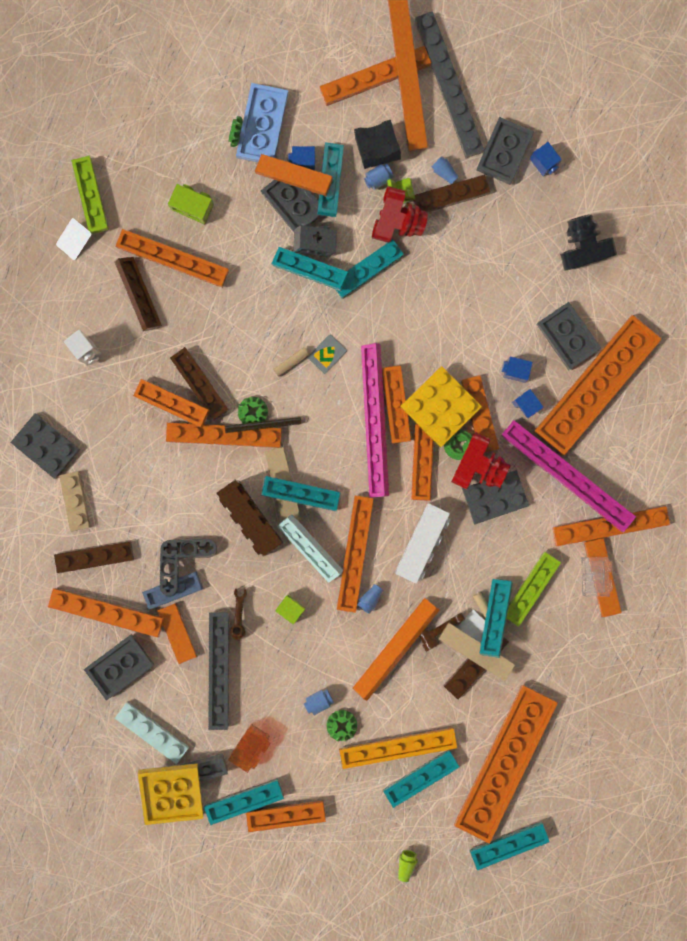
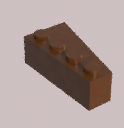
[216,479,283,557]

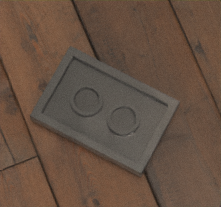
[476,117,534,185]
[261,180,322,232]
[536,302,601,370]
[10,413,80,479]
[462,470,529,525]
[84,634,154,701]

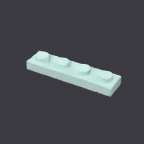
[277,514,343,583]
[115,701,189,764]

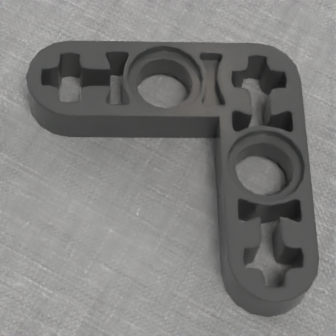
[160,539,217,597]

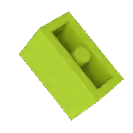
[168,184,214,225]

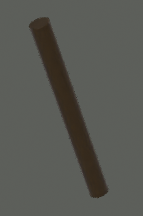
[225,417,301,433]

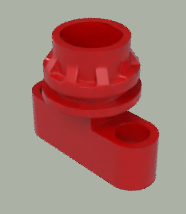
[372,186,428,243]
[451,432,511,489]

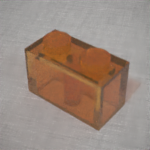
[228,724,271,773]

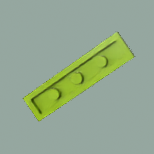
[71,155,109,234]
[507,552,561,627]

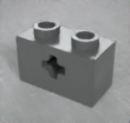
[293,223,337,257]

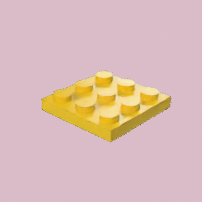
[400,366,482,448]
[138,763,204,825]

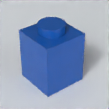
[530,142,562,177]
[288,146,315,171]
[501,356,533,383]

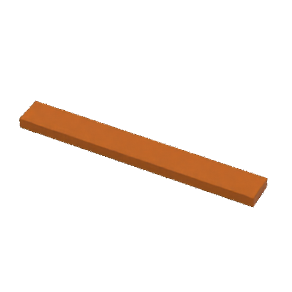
[388,0,428,151]

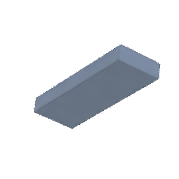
[142,571,203,610]

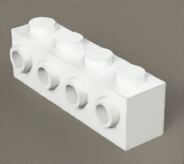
[394,503,451,584]

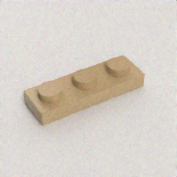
[59,472,91,532]

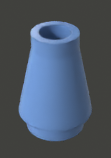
[431,156,459,184]
[357,584,383,614]

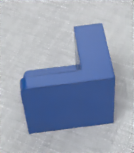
[512,389,544,418]

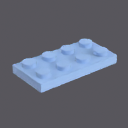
[236,83,289,162]

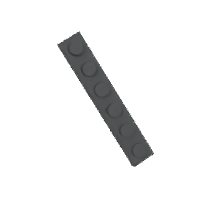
[208,612,229,730]

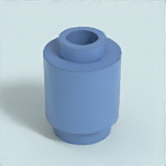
[364,164,394,190]
[304,689,334,715]

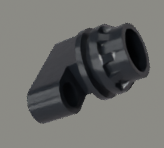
[560,214,617,271]

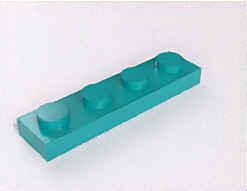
[317,142,344,217]
[335,239,404,299]
[271,247,349,292]
[261,476,340,511]
[479,579,513,658]
[383,750,460,808]
[204,779,284,825]
[470,822,550,871]

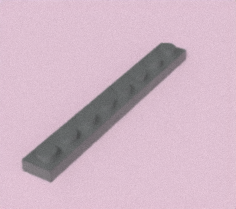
[415,11,484,158]

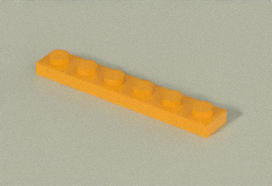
[339,728,457,769]

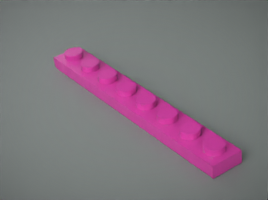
[361,343,389,497]
[501,420,636,532]

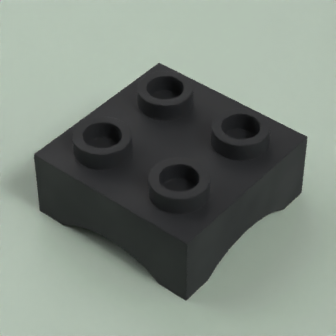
[354,119,401,169]

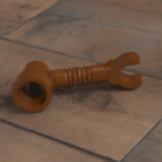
[230,588,247,641]
[419,613,465,652]

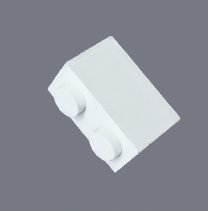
[63,330,102,365]

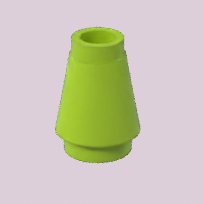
[398,850,418,882]

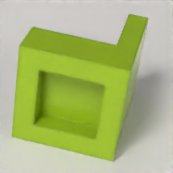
[387,178,415,204]
[275,594,306,625]

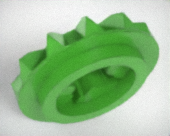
[228,116,243,147]
[237,396,268,423]
[444,430,472,460]
[326,710,357,742]

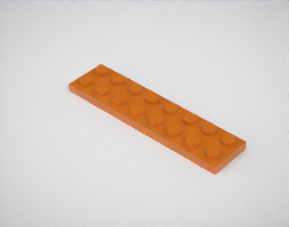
[534,315,661,456]
[454,685,558,844]

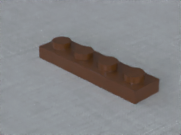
[413,174,490,212]
[115,257,162,331]
[170,347,229,421]
[54,541,134,573]
[443,637,509,700]

